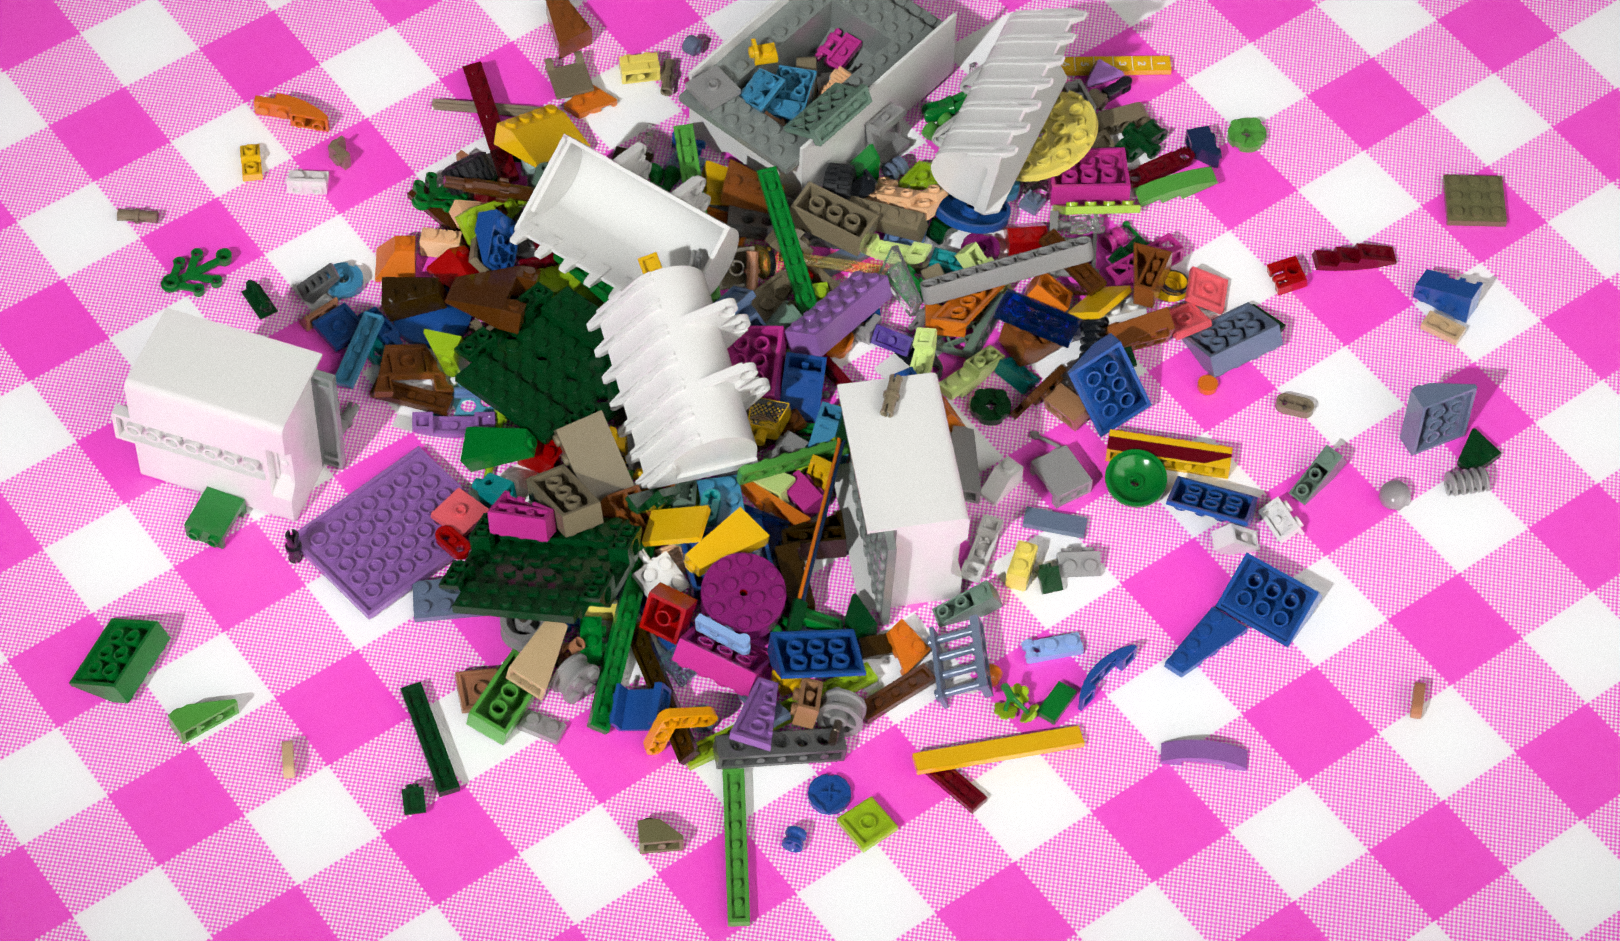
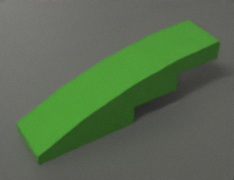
[1134,166,1218,207]

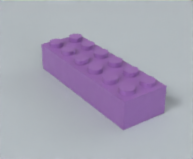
[784,271,893,357]

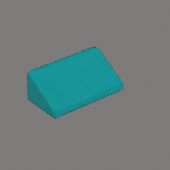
[929,247,963,274]
[995,357,1040,395]

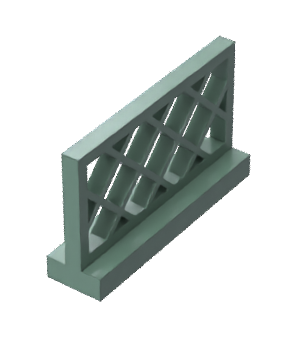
[784,82,873,147]
[936,293,1006,360]

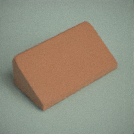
[299,297,339,331]

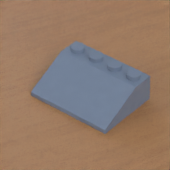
[1182,302,1283,378]
[1400,383,1477,456]

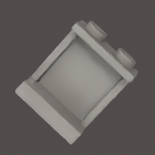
[865,102,910,165]
[1030,445,1093,509]

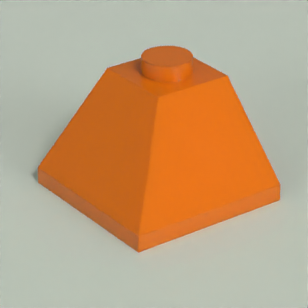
[375,235,417,282]

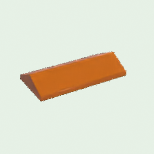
[931,285,1005,333]

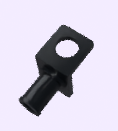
[851,168,878,199]

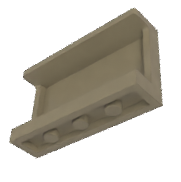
[552,410,634,502]

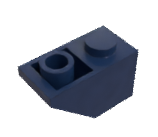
[1185,126,1222,168]

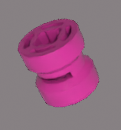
[1100,226,1128,253]

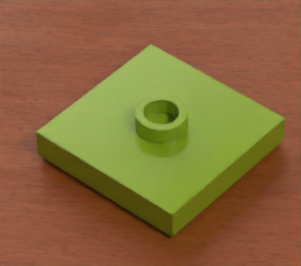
[837,796,898,853]

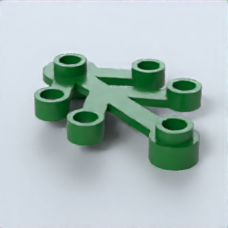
[411,172,468,213]
[161,248,232,297]

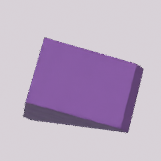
[1084,59,1124,89]

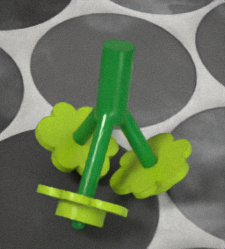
[994,683,1039,723]

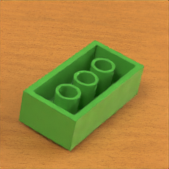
[466,649,536,746]

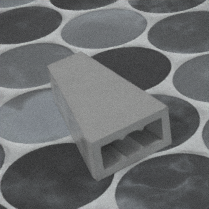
[951,425,981,504]

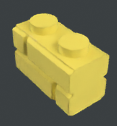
[619,52,661,85]
[1005,540,1038,592]

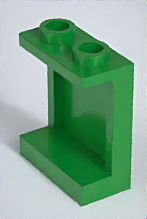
[184,486,247,549]

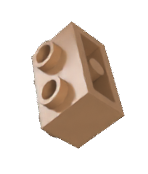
[1044,383,1090,431]
[790,678,823,729]

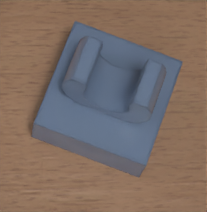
[1018,189,1046,216]

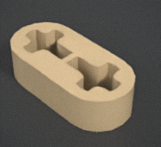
[282,740,295,779]

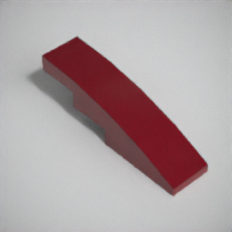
[1312,243,1397,271]

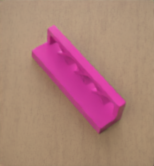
[1105,233,1184,289]

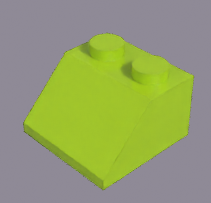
[423,329,470,377]

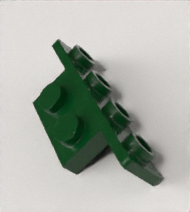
[625,486,680,514]

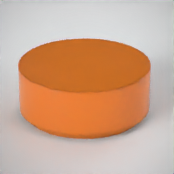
[1197,375,1218,395]

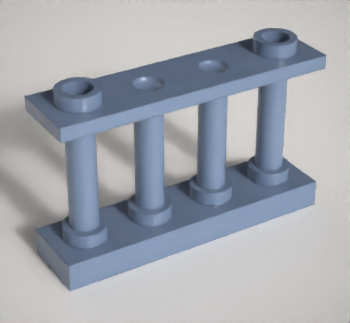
[927,614,994,709]

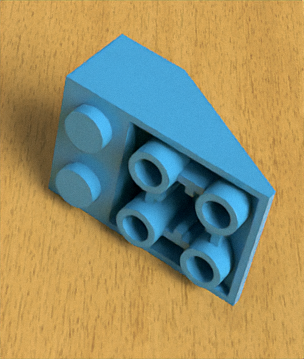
[764,65,817,123]
[808,401,850,464]

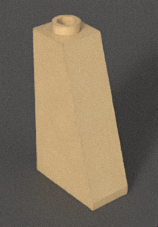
[506,621,568,701]

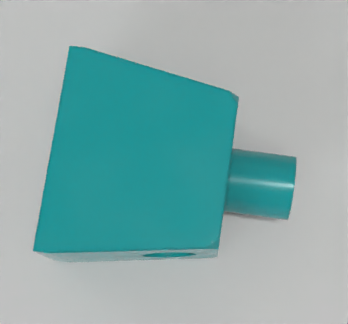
[472,473,517,509]

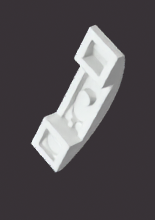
[961,514,1003,583]

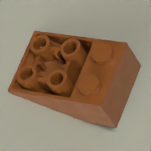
[998,312,1075,367]

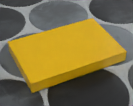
[1066,285,1132,320]
[642,505,711,547]

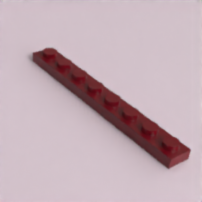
[462,61,520,183]

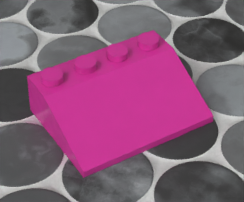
[1048,147,1131,205]
[727,326,787,401]
[672,625,771,696]

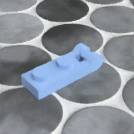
[695,613,751,655]
[1021,632,1084,664]

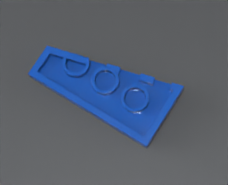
[1164,607,1248,678]

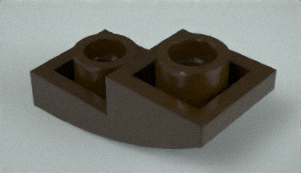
[858,633,893,660]

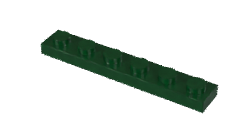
[400,682,460,797]

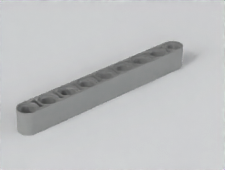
[920,236,1094,305]

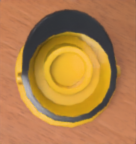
[1158,270,1188,302]

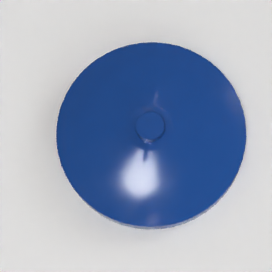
[935,193,1011,234]
[393,285,473,349]

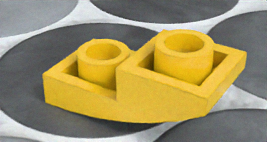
[240,144,263,182]

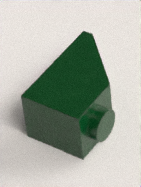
[843,593,878,642]

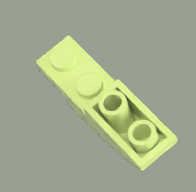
[939,345,1005,400]

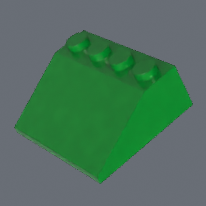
[69,618,171,704]

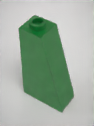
[460,427,537,472]

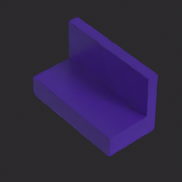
[870,323,915,357]

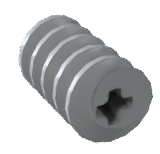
[1444,466,1490,497]

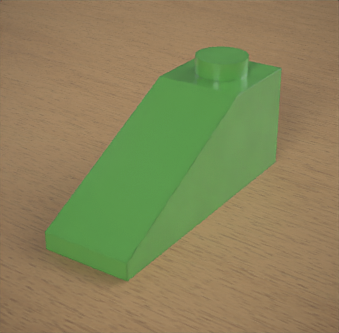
[168,699,239,744]

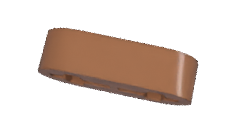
[1409,681,1426,719]

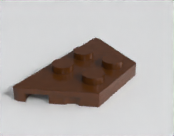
[1010,364,1067,420]

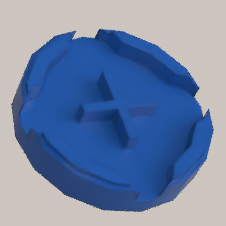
[808,774,851,815]

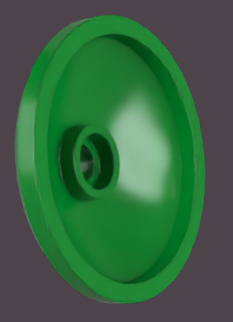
[1105,449,1167,508]

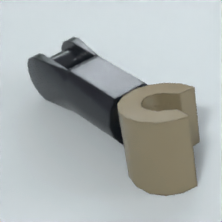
[1089,76,1132,111]

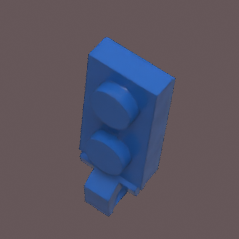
[358,306,403,345]

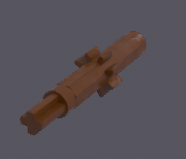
[443,176,535,203]

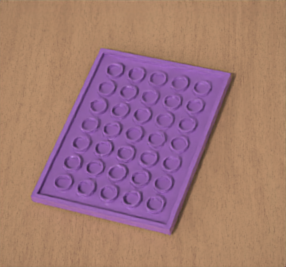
[298,446,473,620]

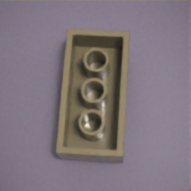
[790,181,879,257]
[526,464,604,537]

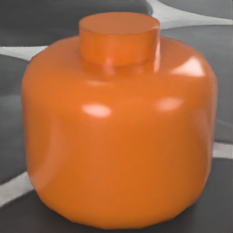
[989,663,1003,687]

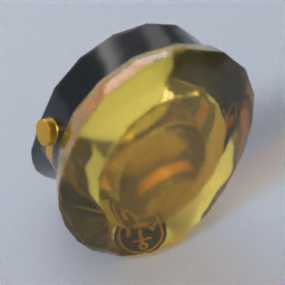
[753,244,776,279]

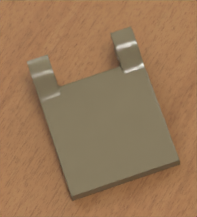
[544,50,594,100]

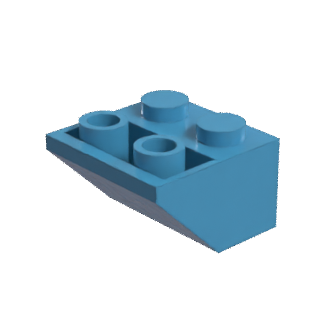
[738,68,785,113]

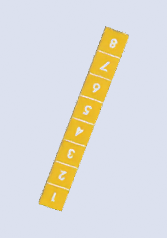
[1061,56,1171,76]

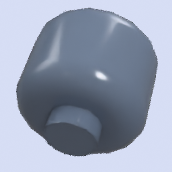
[682,35,703,56]

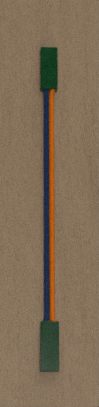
[785,411,848,631]

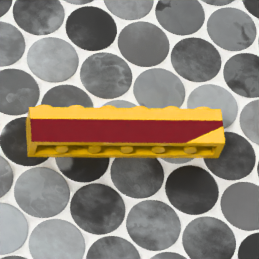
[1105,429,1233,479]

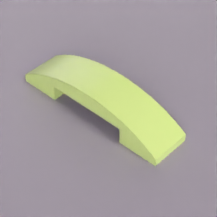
[861,234,932,265]
[910,327,937,374]

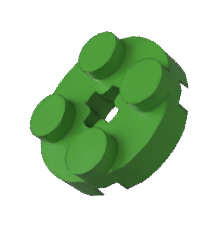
[1227,117,1267,153]

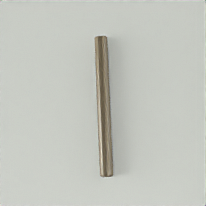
[432,98,541,116]

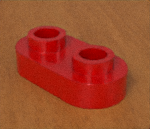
[435,525,471,560]

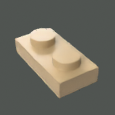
[1420,310,1466,346]

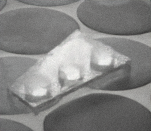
[878,245,923,317]

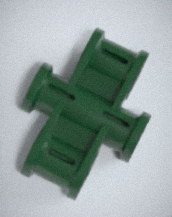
[1115,118,1169,163]

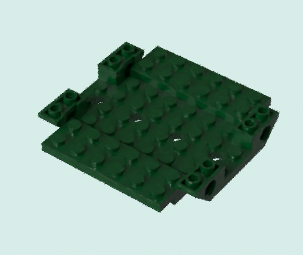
[454,281,624,445]
[438,513,642,624]

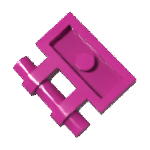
[814,28,863,70]

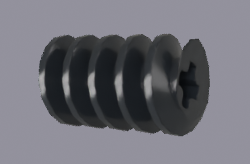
[1079,319,1107,359]

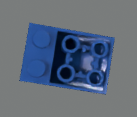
[475,209,518,270]
[780,352,827,422]

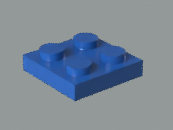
[312,302,361,352]

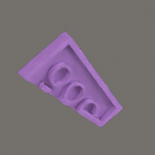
[729,677,778,751]

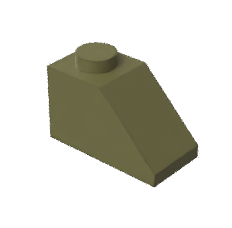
[637,818,684,854]

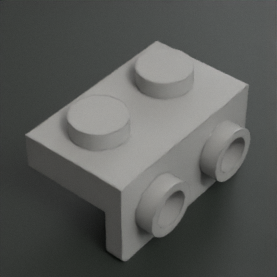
[1056,547,1101,578]

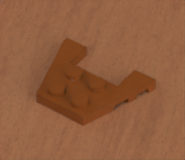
[374,344,454,398]

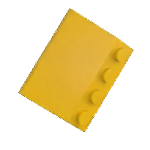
[494,104,590,168]

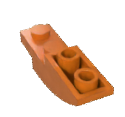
[254,93,330,132]

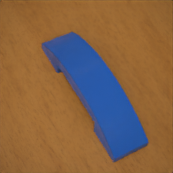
[1078,644,1137,711]

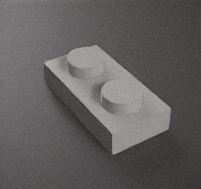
[518,709,567,745]

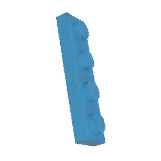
[336,311,385,390]

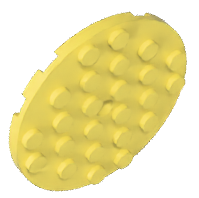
[1016,90,1098,182]

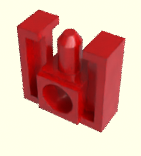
[1267,255,1307,296]

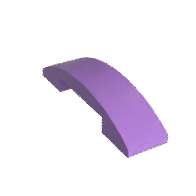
[412,412,495,438]
[1160,740,1248,771]

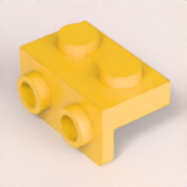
[807,454,832,492]

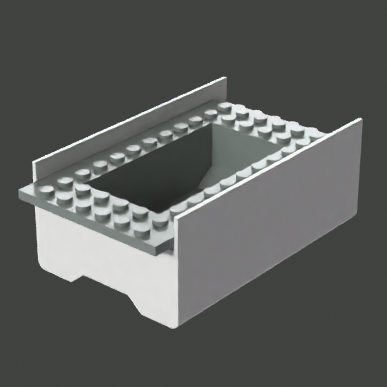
[679,0,957,201]

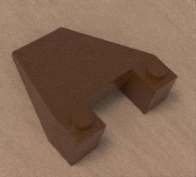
[445,265,541,334]

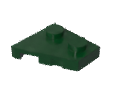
[1457,427,1502,471]

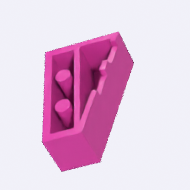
[487,490,556,542]

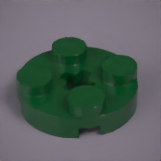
[970,388,1011,426]

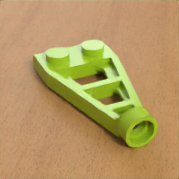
[455,199,528,248]

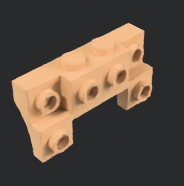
[865,177,948,220]

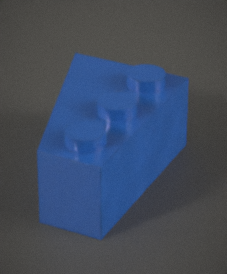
[1413,269,1483,323]

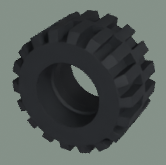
[441,152,496,195]
[823,162,857,201]

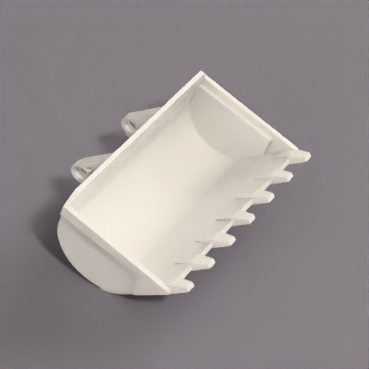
[931,8,1088,215]
[509,134,739,299]
[586,265,771,490]

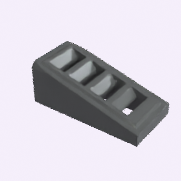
[296,263,340,304]

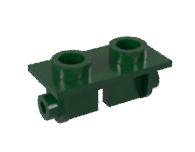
[241,279,278,320]

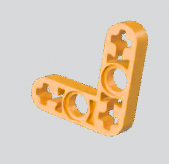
[643,706,718,755]

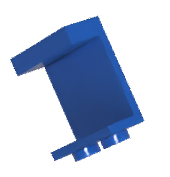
[609,682,672,731]

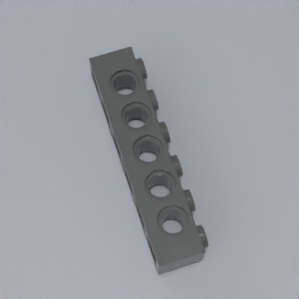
[726,205,841,249]
[713,727,847,769]

